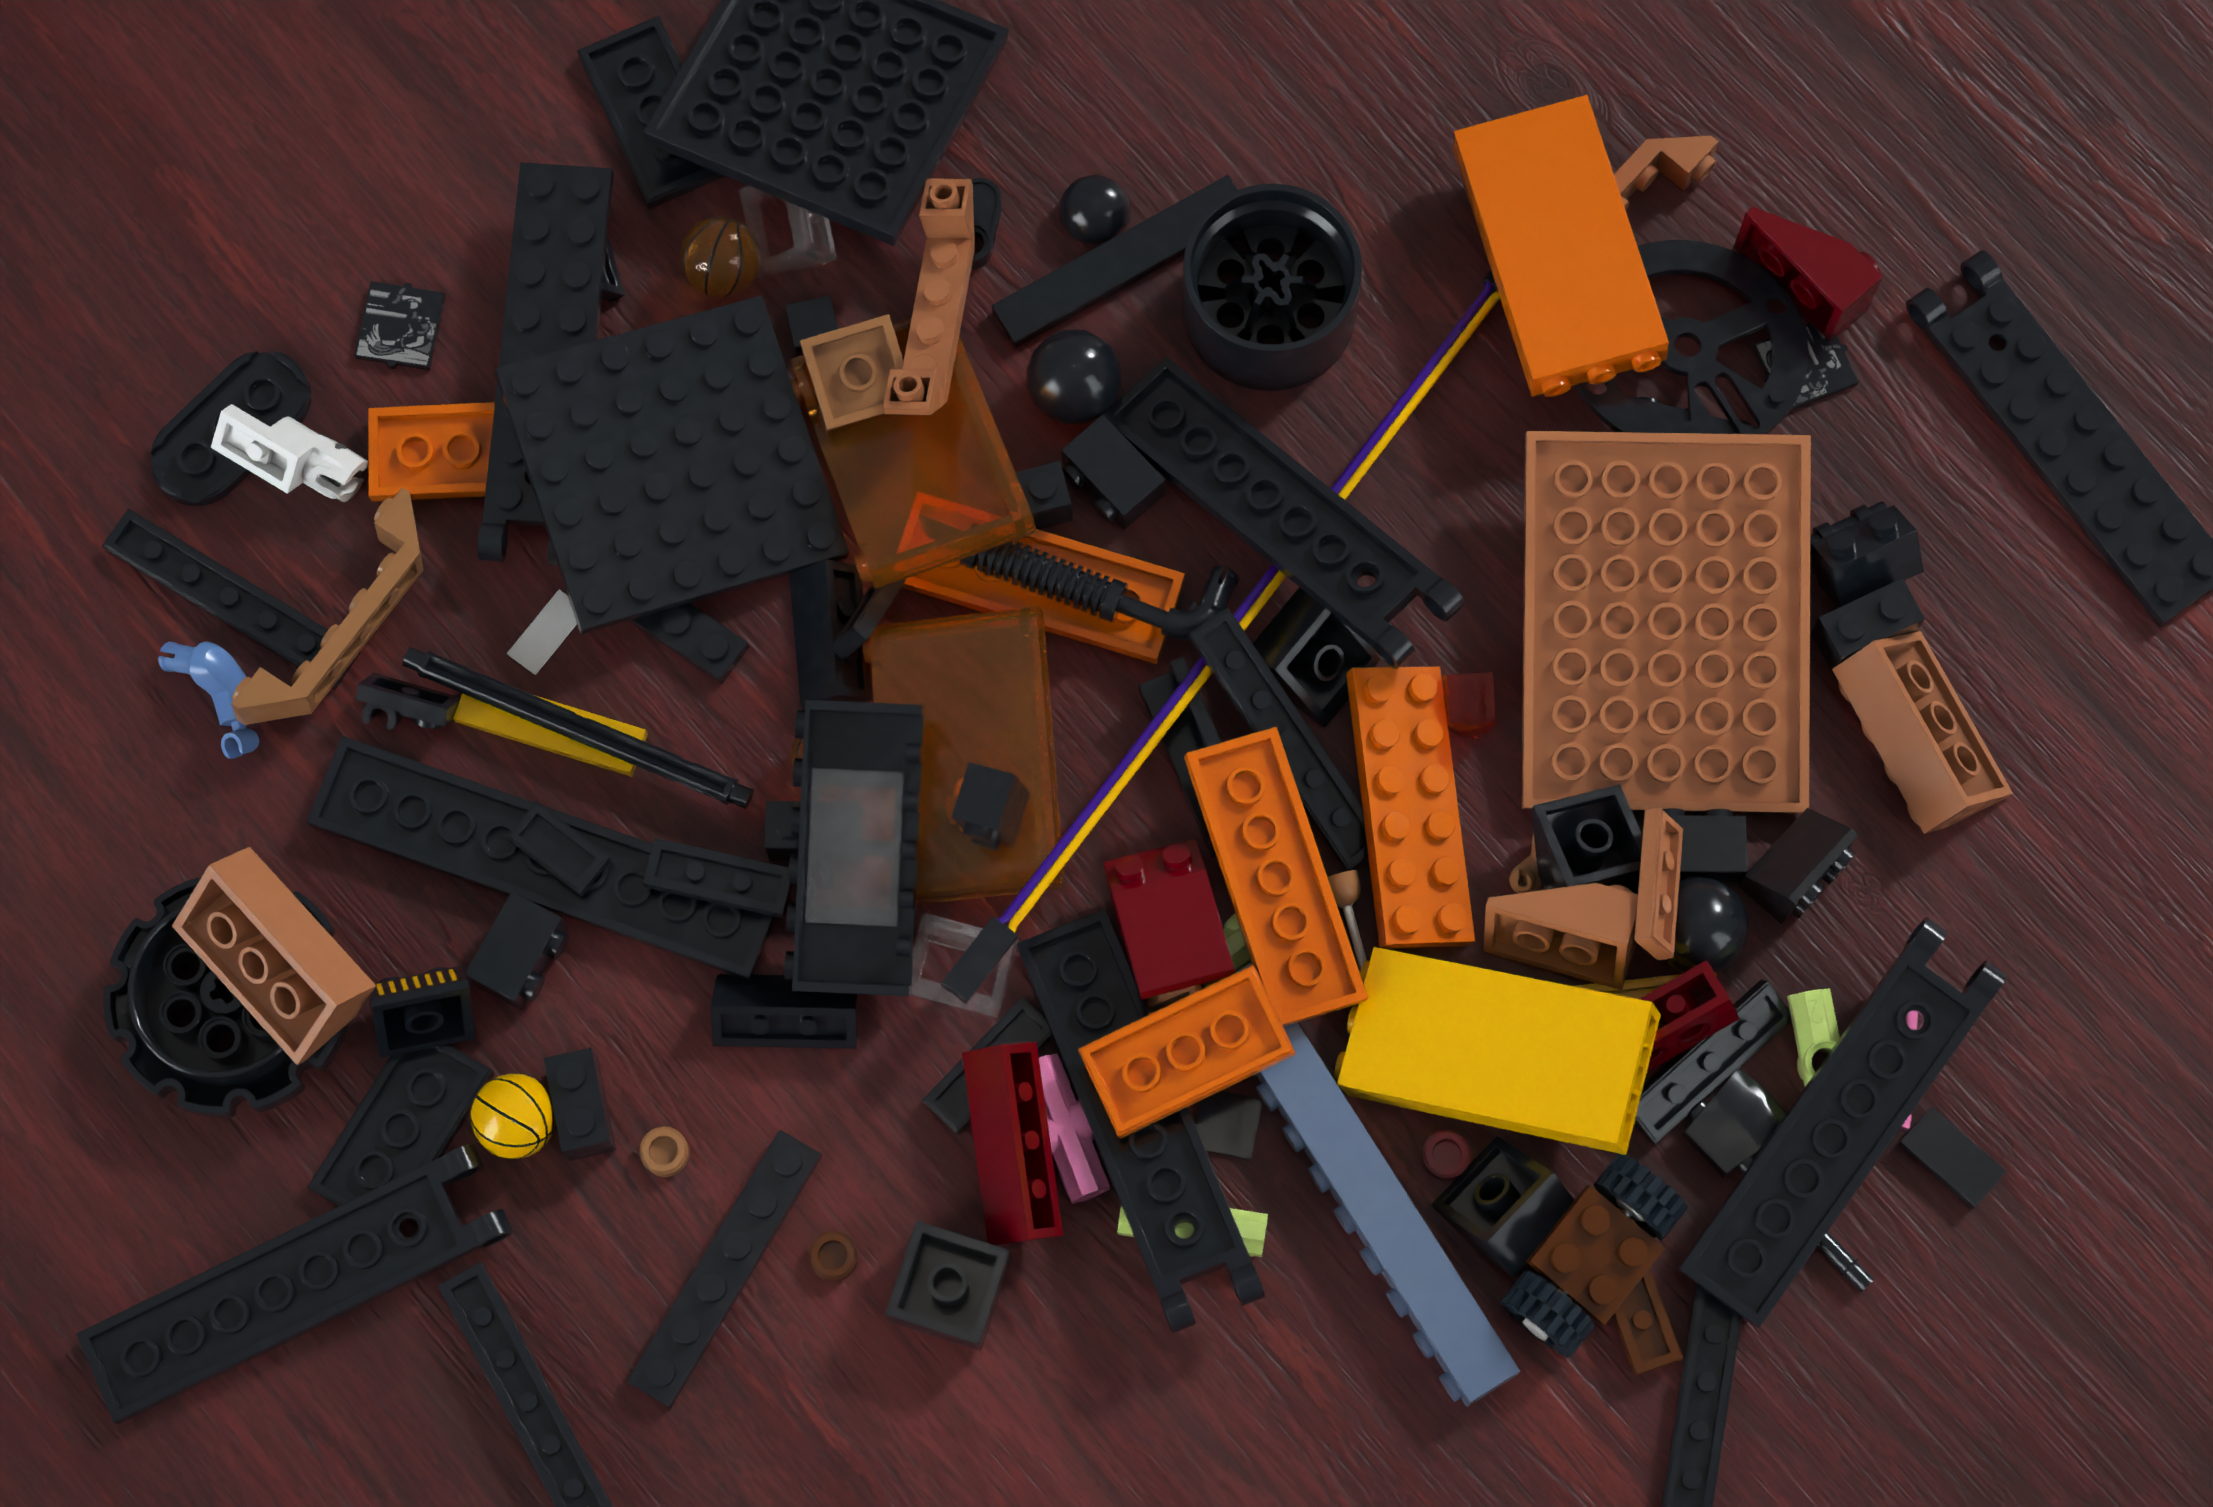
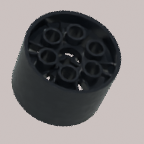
[1183,184,1362,391]

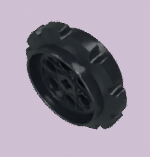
[104,877,348,1118]

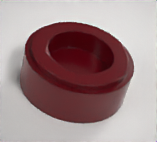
[1422,1130,1471,1181]

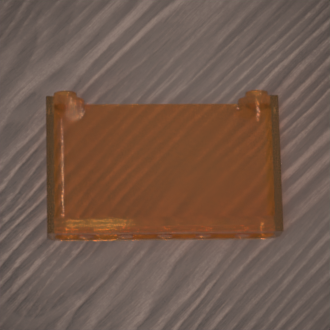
[790,318,1036,589]
[863,606,1065,904]

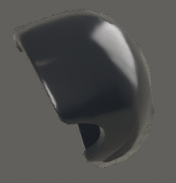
[1060,174,1131,244]

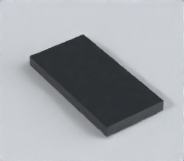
[577,16,726,209]
[308,1044,495,1206]

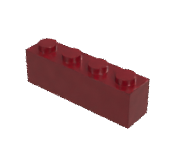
[962,1042,1063,1245]

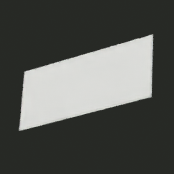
[507,590,577,675]

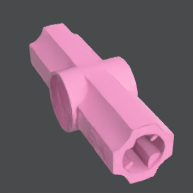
[1039,1053,1110,1204]

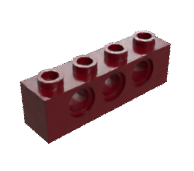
[1640,960,1740,1072]

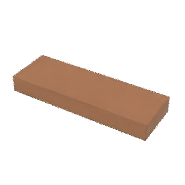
[1635,807,1683,960]

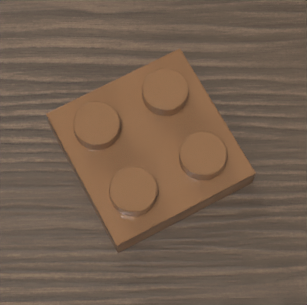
[800,314,904,431]

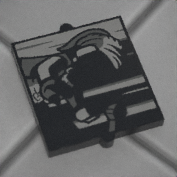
[354,282,446,370]
[1753,323,1859,411]

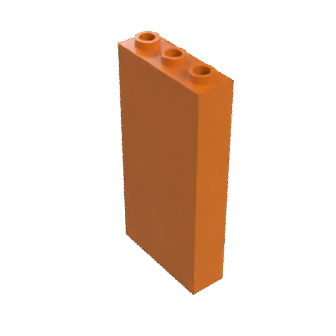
[1453,95,1669,397]

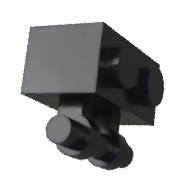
[1810,501,1924,608]

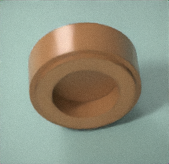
[639,1127,690,1177]

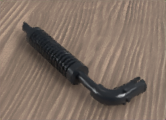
[919,517,1239,640]

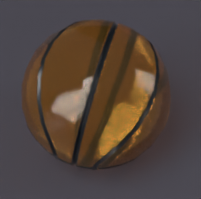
[680,216,761,298]

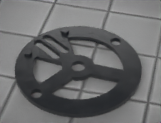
[1575,240,1809,434]

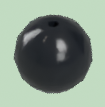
[1026,329,1122,425]
[1664,877,1749,973]

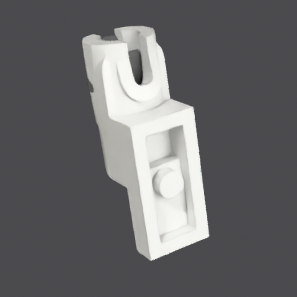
[211,404,368,502]

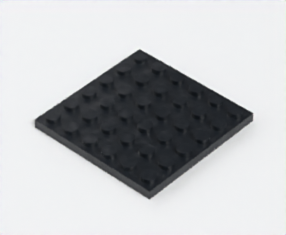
[644,0,1009,246]
[494,295,850,634]

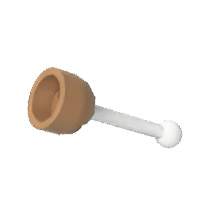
[1327,870,1367,972]

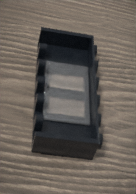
[784,700,924,996]

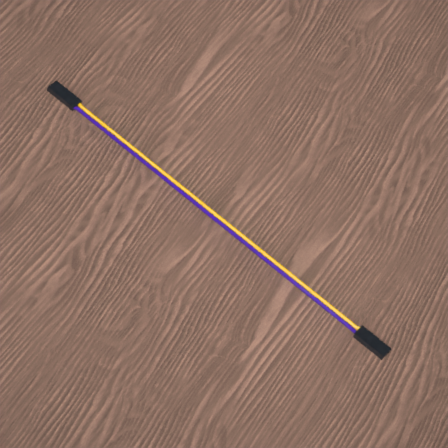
[941,270,1500,1004]

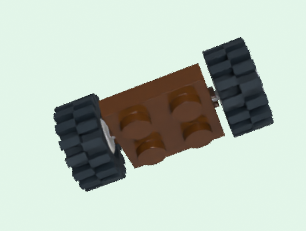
[1500,1154,1688,1358]

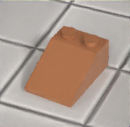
[1483,883,1638,990]

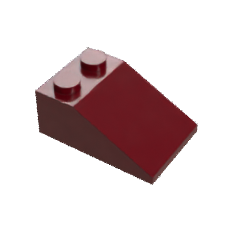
[1733,207,1883,341]
[1103,838,1235,1000]

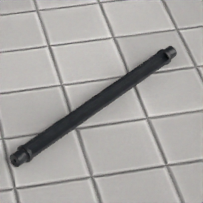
[403,647,754,809]

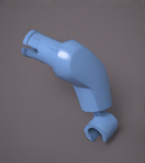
[158,641,259,759]

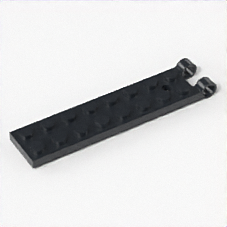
[478,162,614,566]
[1906,250,2213,627]
[1104,357,1465,669]
[1016,909,1265,1333]
[1676,917,2007,1328]
[76,1144,513,1424]

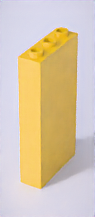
[1335,947,1661,1155]

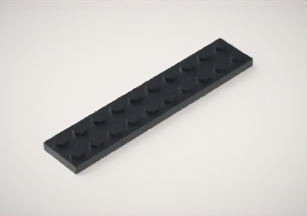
[306,736,775,980]

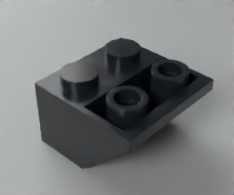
[1738,808,1859,924]

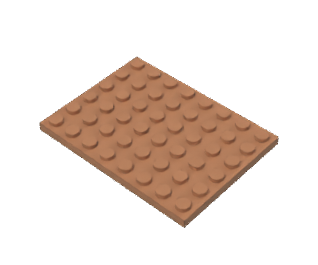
[1521,431,1811,814]

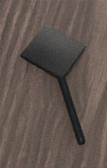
[1195,1091,1263,1160]

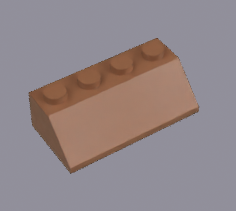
[1832,631,2013,834]
[172,847,376,1066]

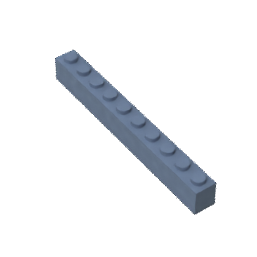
[1224,962,1520,1407]

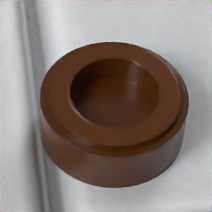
[809,1231,858,1282]

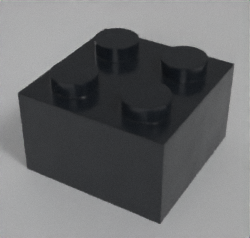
[885,1221,1012,1351]

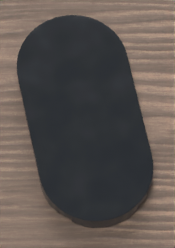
[150,351,311,506]

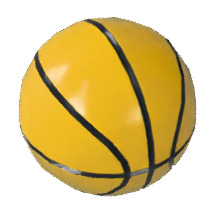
[471,1074,556,1159]

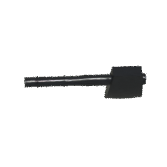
[1682,1069,1874,1292]

